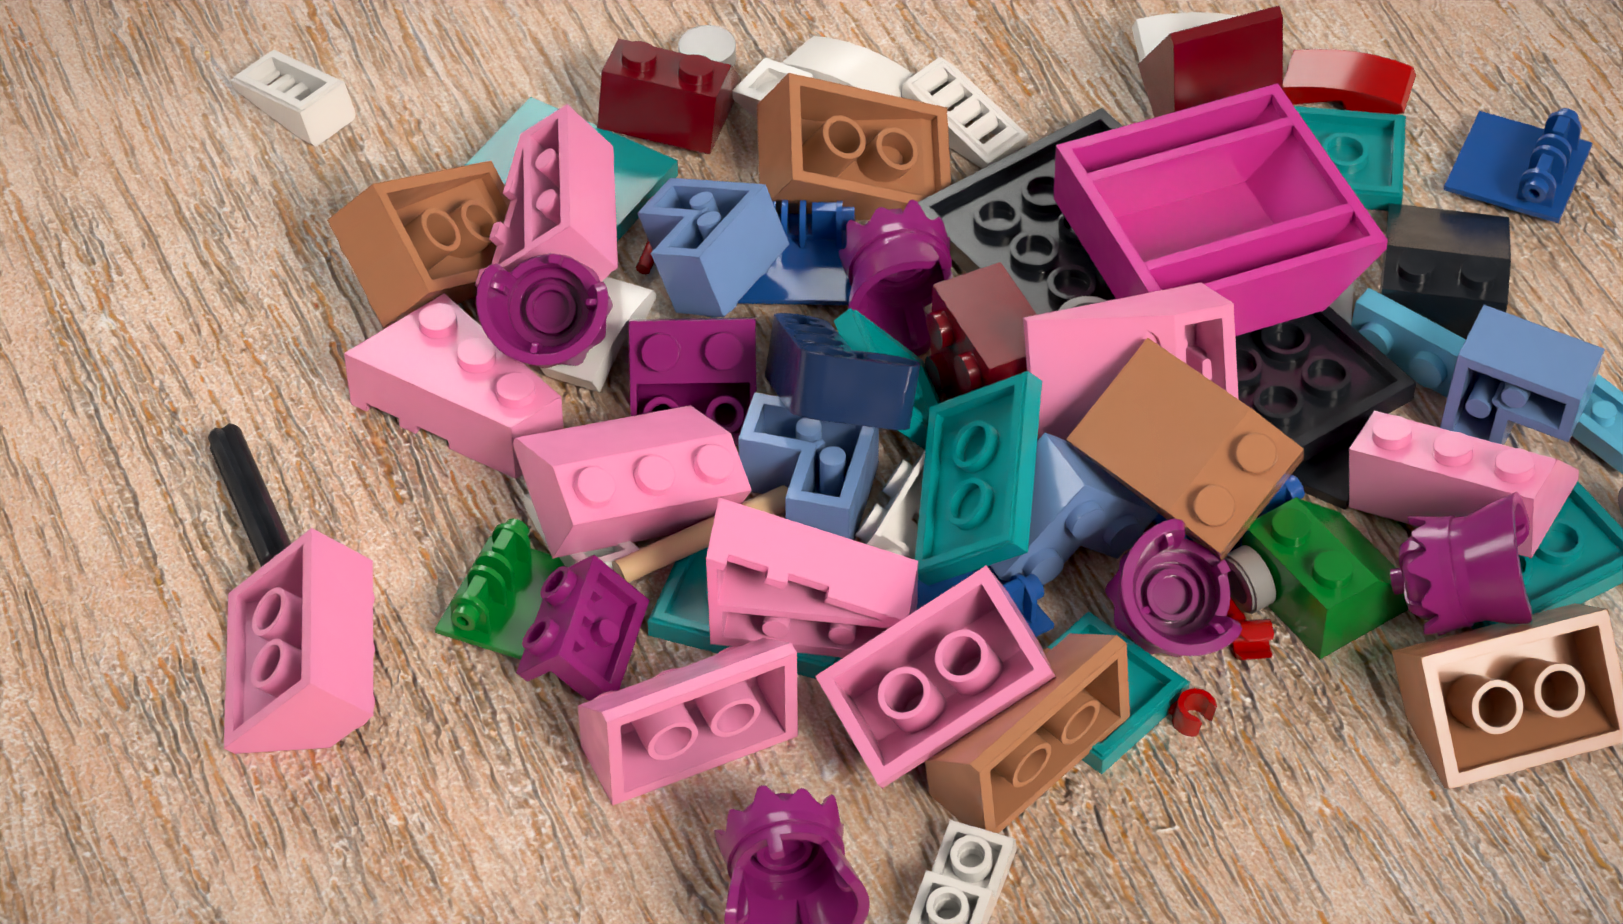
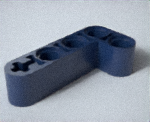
[765,313,920,430]

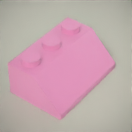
[512,405,752,559]
[1349,411,1579,558]
[224,528,375,754]
[815,565,1056,788]
[578,638,798,805]

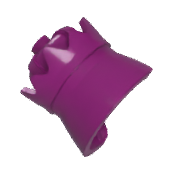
[839,200,953,356]
[476,253,613,368]
[1390,492,1532,636]
[1105,519,1242,657]
[714,785,870,924]

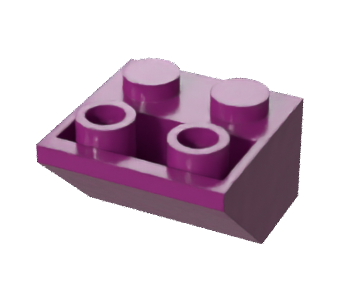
[629,317,757,446]

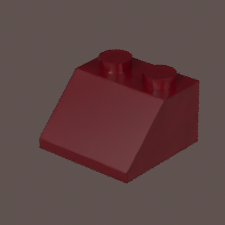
[1138,5,1283,118]
[597,38,741,155]

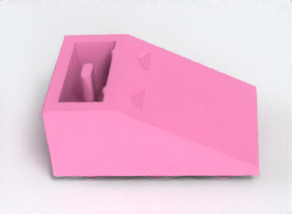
[1023,283,1239,441]

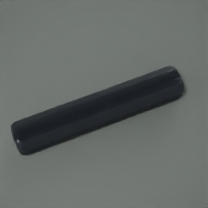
[208,423,292,567]

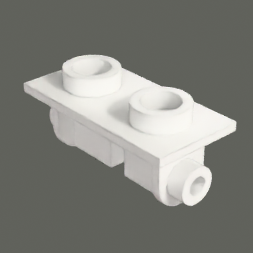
[855,449,926,560]

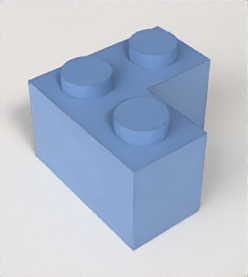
[637,178,789,318]
[1440,305,1605,445]
[738,392,879,541]
[990,433,1159,586]

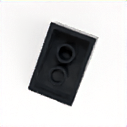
[1379,203,1511,339]

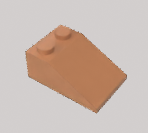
[757,73,951,220]
[327,161,511,328]
[1066,338,1304,561]

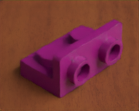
[516,555,649,701]

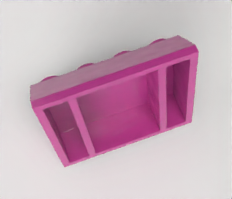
[1054,83,1388,336]

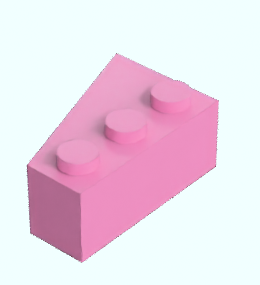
[475,104,618,288]
[344,294,564,479]
[706,498,918,658]

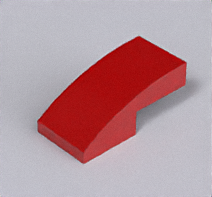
[1282,49,1416,114]

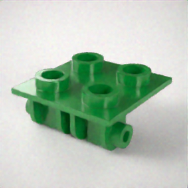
[435,519,565,660]

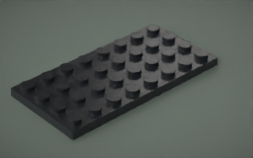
[918,108,1416,465]

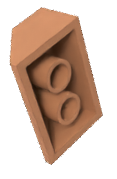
[1392,603,1623,789]
[925,633,1130,834]

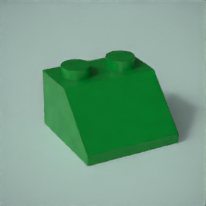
[1242,498,1409,660]

